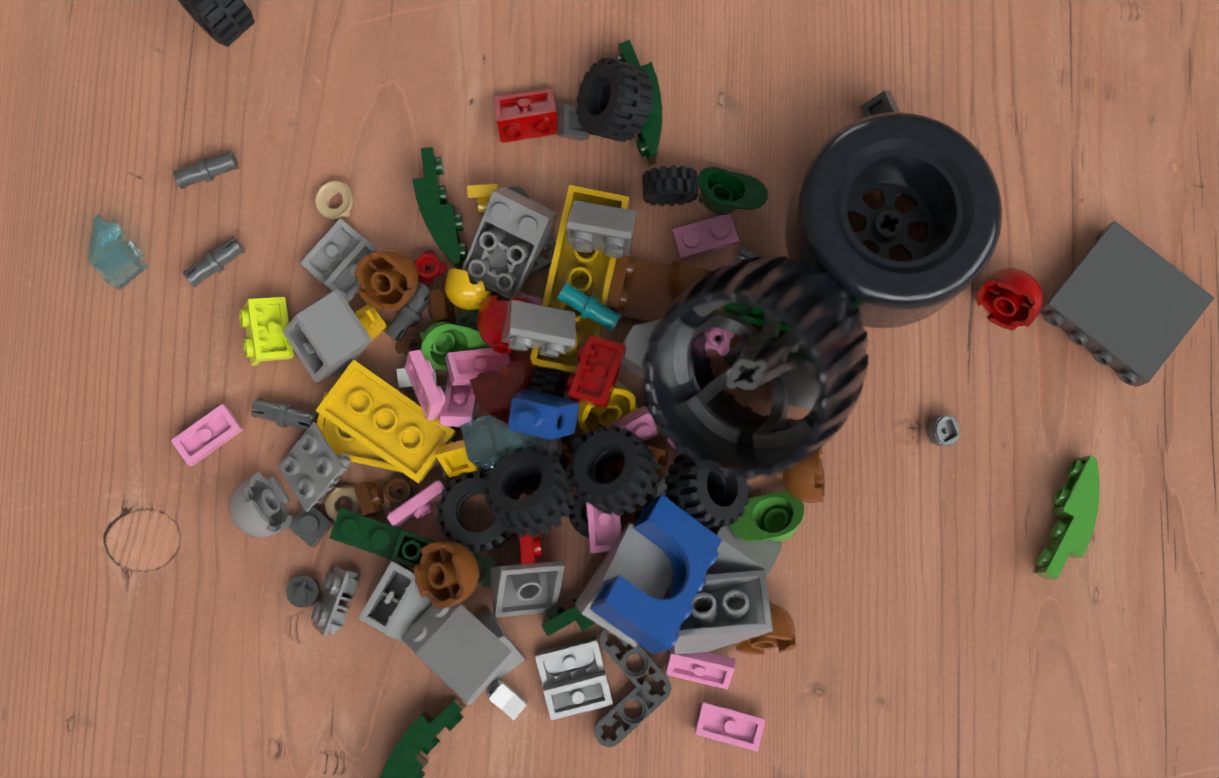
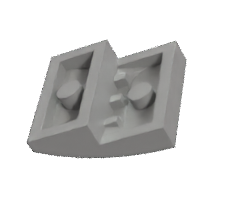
[300,218,378,303]
[535,636,613,721]

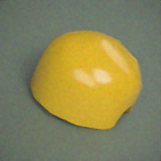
[445,268,491,310]

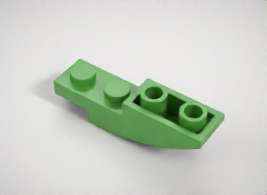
[1035,455,1100,579]

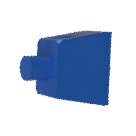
[508,389,580,439]

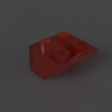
[470,359,535,434]

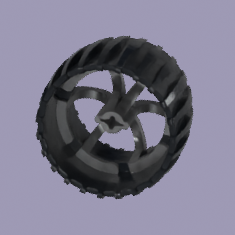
[642,256,869,480]

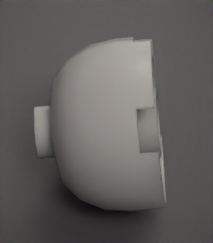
[229,472,293,538]

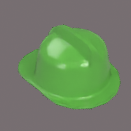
[420,321,489,371]
[729,490,805,542]

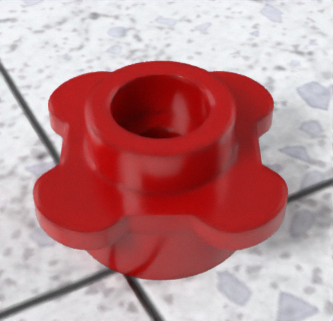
[413,250,447,286]

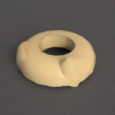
[315,181,353,219]
[325,485,362,522]

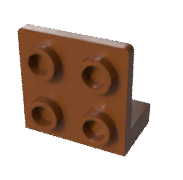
[606,252,672,322]

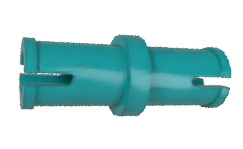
[557,282,621,331]

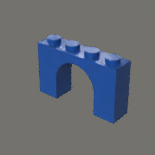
[590,495,722,654]

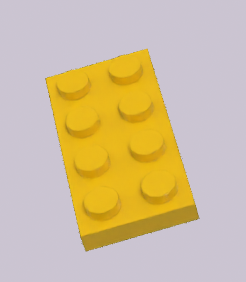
[316,359,457,484]

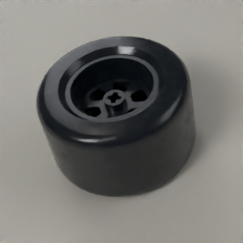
[785,112,1002,328]

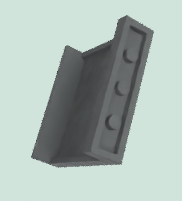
[1040,221,1214,387]

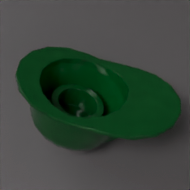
[697,167,768,215]

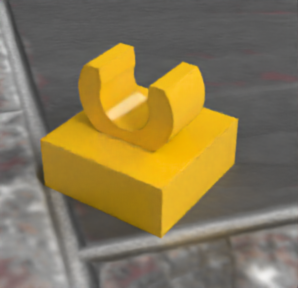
[467,183,500,213]
[354,304,388,340]
[435,437,480,478]

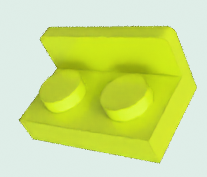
[239,297,294,366]

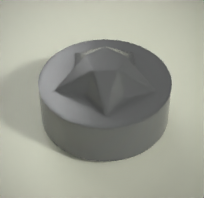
[927,415,960,446]
[286,575,321,608]

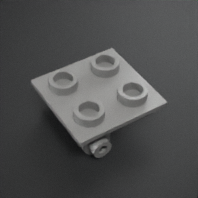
[278,422,351,512]
[311,565,360,637]

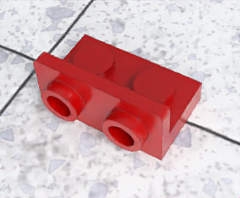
[493,88,558,143]
[566,335,627,409]
[519,527,552,564]

